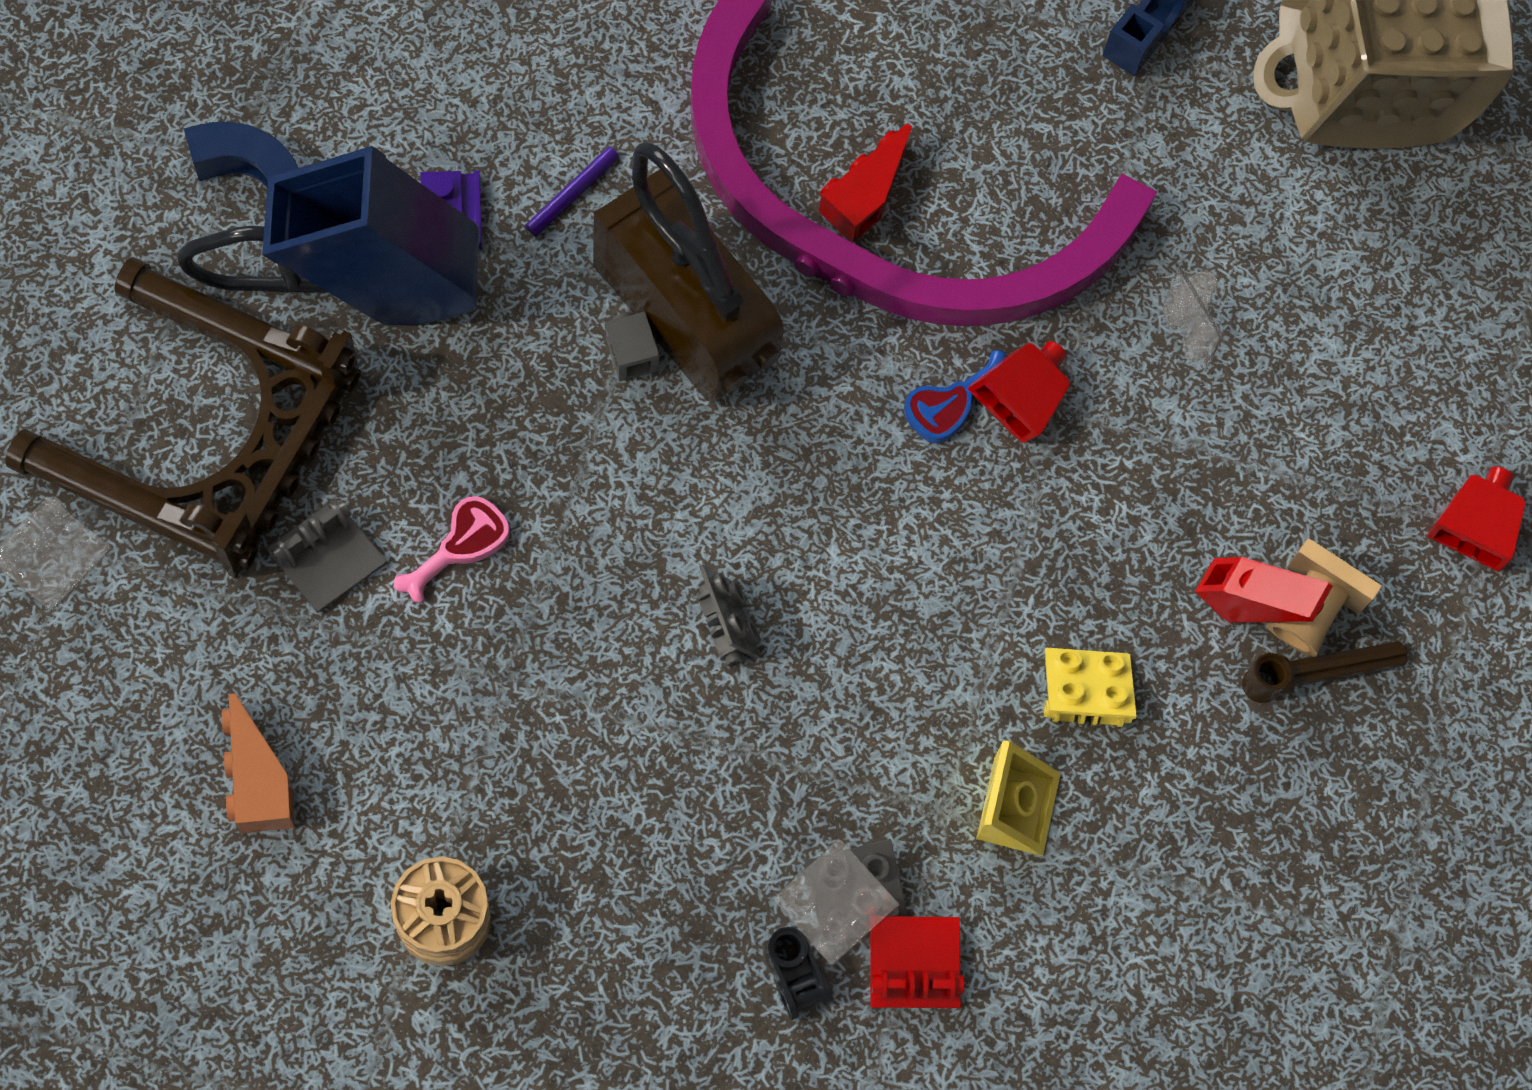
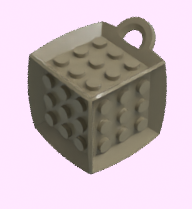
[1253,0,1515,149]

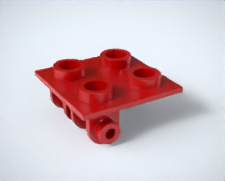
[870,916,964,1008]

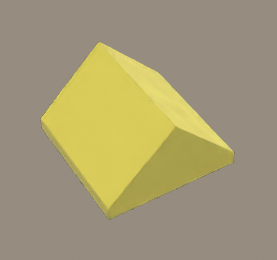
[976,741,1061,856]

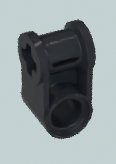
[765,926,834,1020]

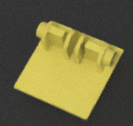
[1044,648,1137,727]

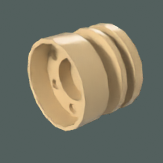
[390,856,491,967]

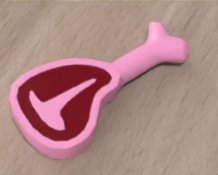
[394,496,510,603]

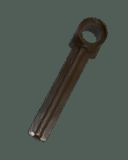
[1242,641,1408,703]

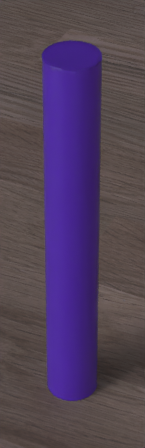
[525,146,619,237]

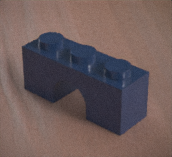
[1102,0,1194,76]

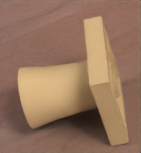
[1265,538,1382,657]

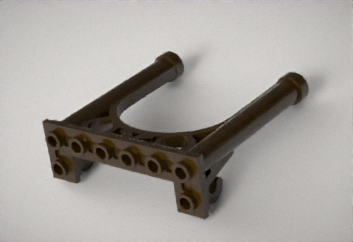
[5,257,361,578]

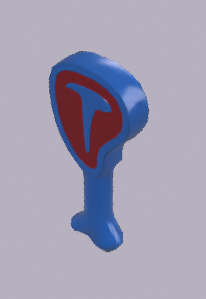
[904,350,1007,444]

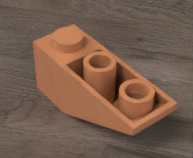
[222,694,295,834]

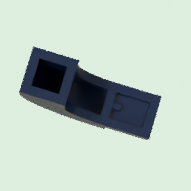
[184,121,298,187]

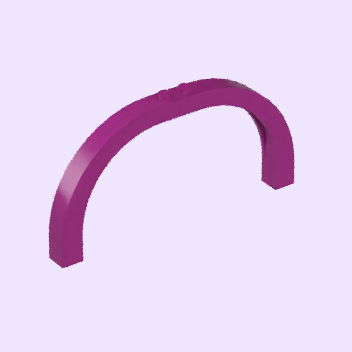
[690,0,1157,326]

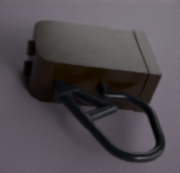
[593,142,784,403]

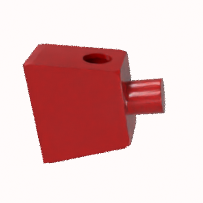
[967,341,1070,443]
[1426,466,1525,572]

